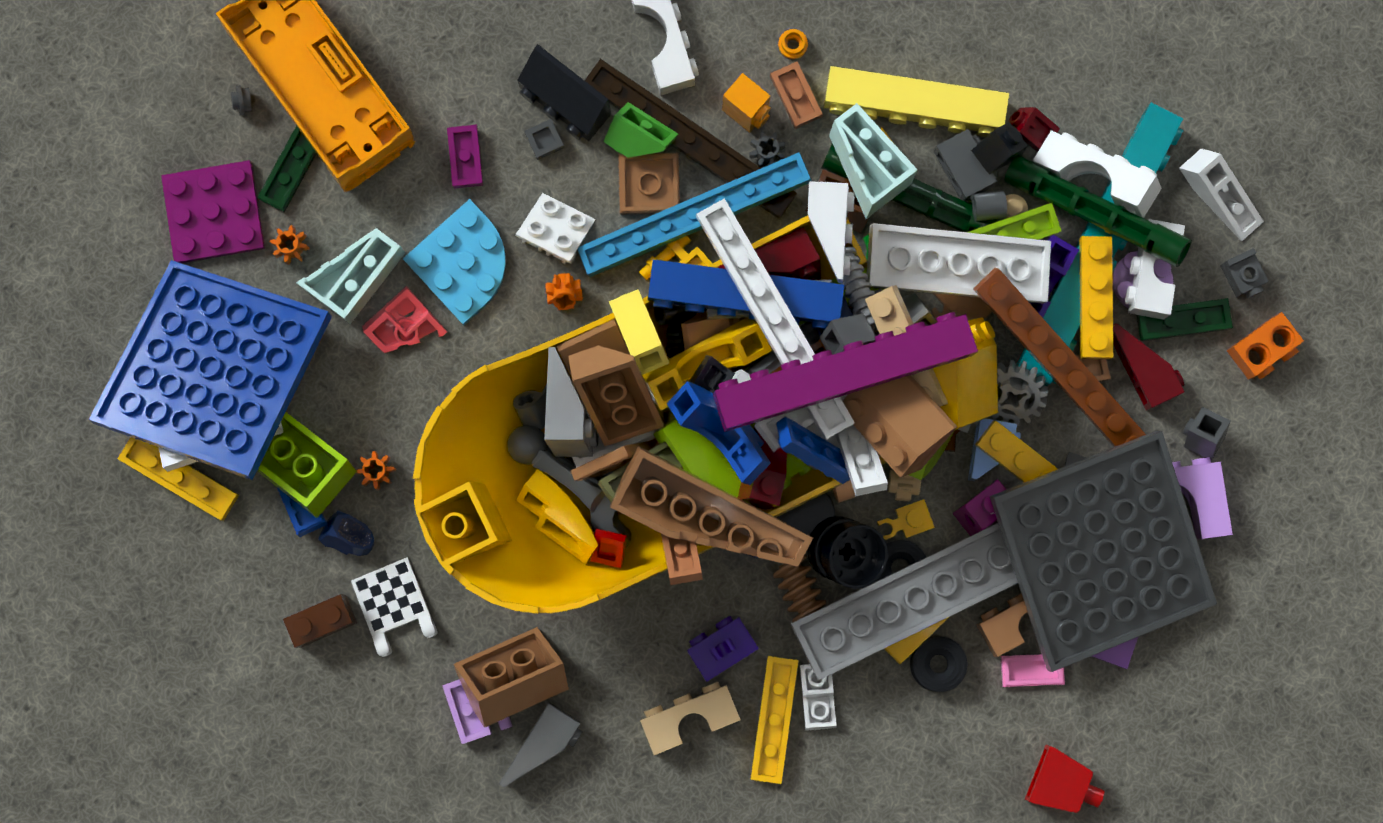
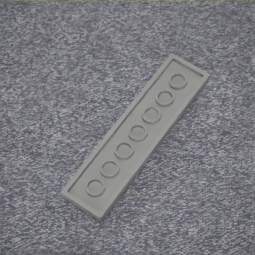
[791,523,1018,680]

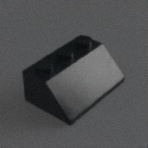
[517,44,611,141]

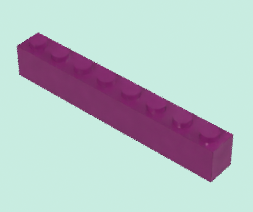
[713,312,978,432]

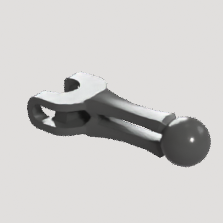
[507,425,631,547]

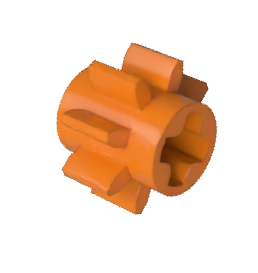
[270,225,310,265]
[545,273,583,310]
[356,451,396,490]

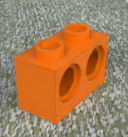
[1227,312,1304,380]

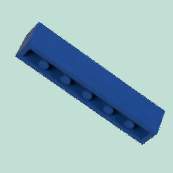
[647,259,844,330]

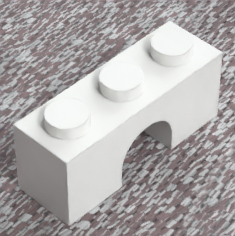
[1125,219,1185,320]

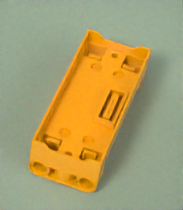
[216,0,415,192]

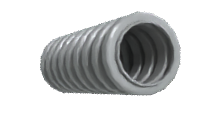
[841,247,878,332]

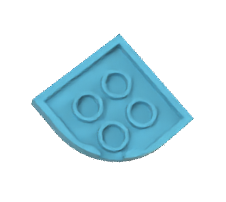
[403,199,506,326]

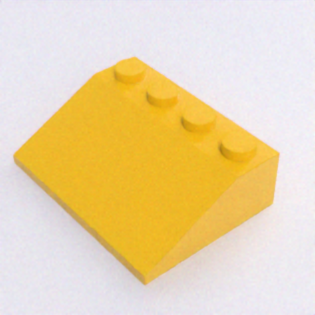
[933,317,998,430]

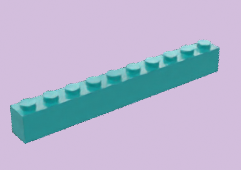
[1016,102,1184,386]

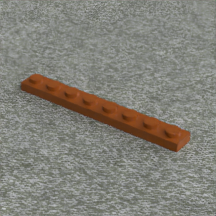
[973,268,1146,447]

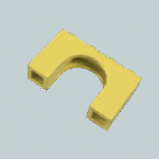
[609,289,675,425]

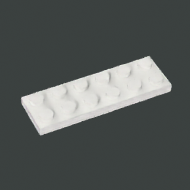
[866,223,1051,303]

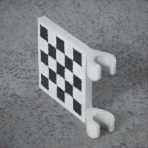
[351,557,438,657]

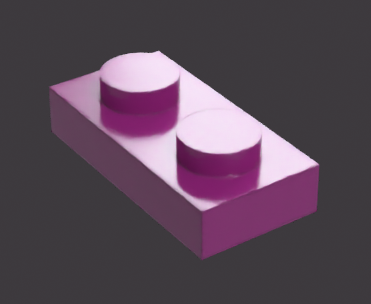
[447,124,484,189]

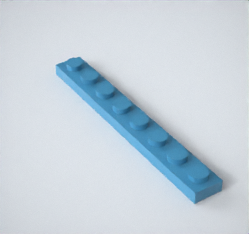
[578,152,812,277]

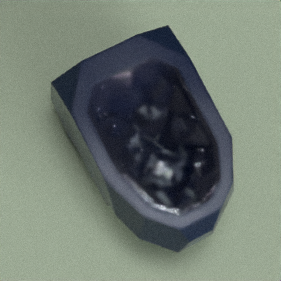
[318,511,374,556]

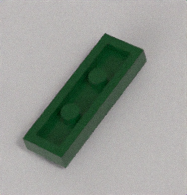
[1136,298,1233,342]

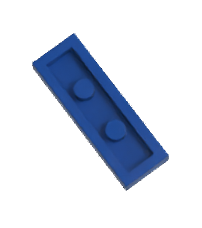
[776,416,850,484]

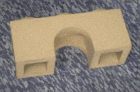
[640,682,740,755]

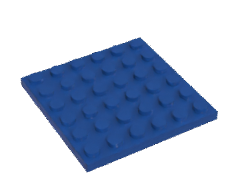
[89,260,332,480]

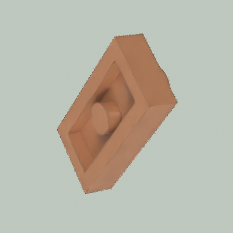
[770,61,823,129]

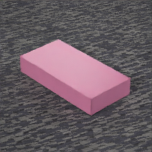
[1001,654,1065,687]

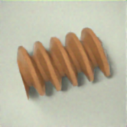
[773,555,827,622]

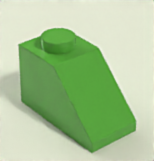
[603,102,678,158]

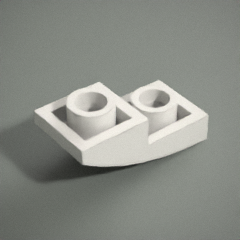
[800,664,837,731]

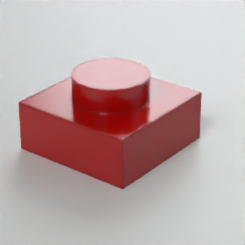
[590,529,627,568]

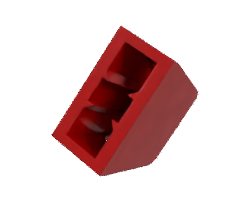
[1025,745,1105,813]

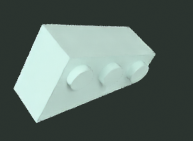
[829,103,918,219]
[296,228,405,324]

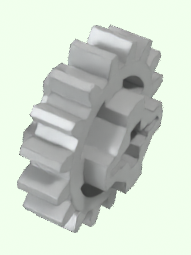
[992,360,1049,426]

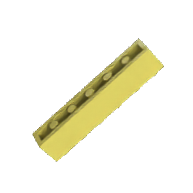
[824,66,1009,138]

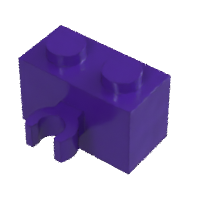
[687,616,759,682]

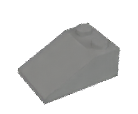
[544,347,599,457]

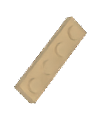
[865,285,948,407]

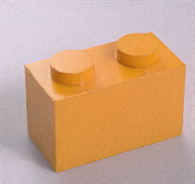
[722,73,771,133]

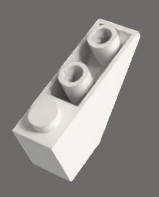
[808,181,854,283]

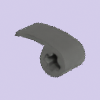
[967,191,1007,222]
[513,384,547,430]

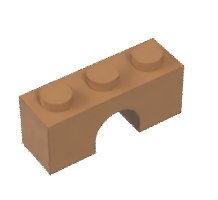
[976,593,1028,657]

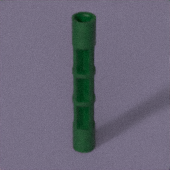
[821,144,1003,232]
[1005,156,1192,267]

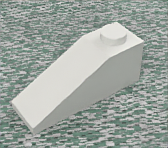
[1179,149,1264,241]

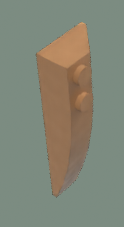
[610,446,813,567]

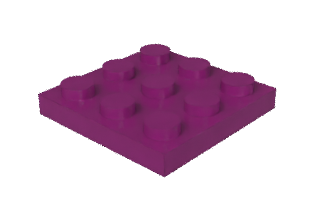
[161,160,265,263]

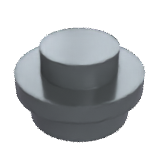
[231,85,252,116]

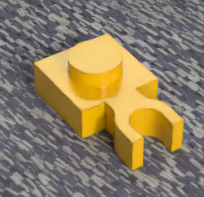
[877,499,935,540]

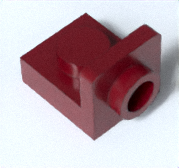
[1009,107,1060,152]

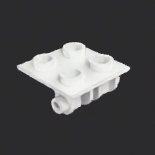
[515,193,596,264]

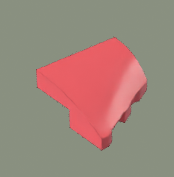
[362,286,447,353]

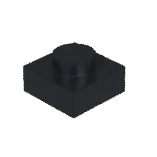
[689,355,735,393]

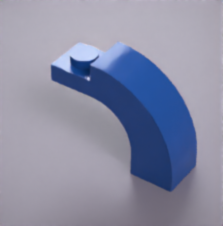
[667,381,771,485]

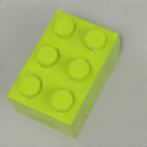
[257,412,357,518]

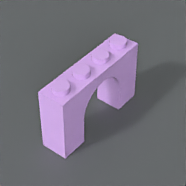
[1172,457,1233,540]

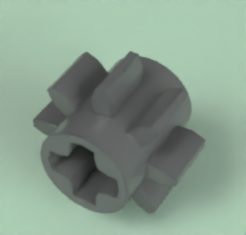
[749,131,786,168]

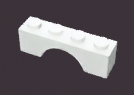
[631,0,699,95]
[1033,131,1162,218]

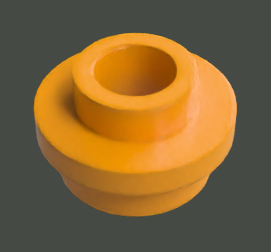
[778,29,808,59]

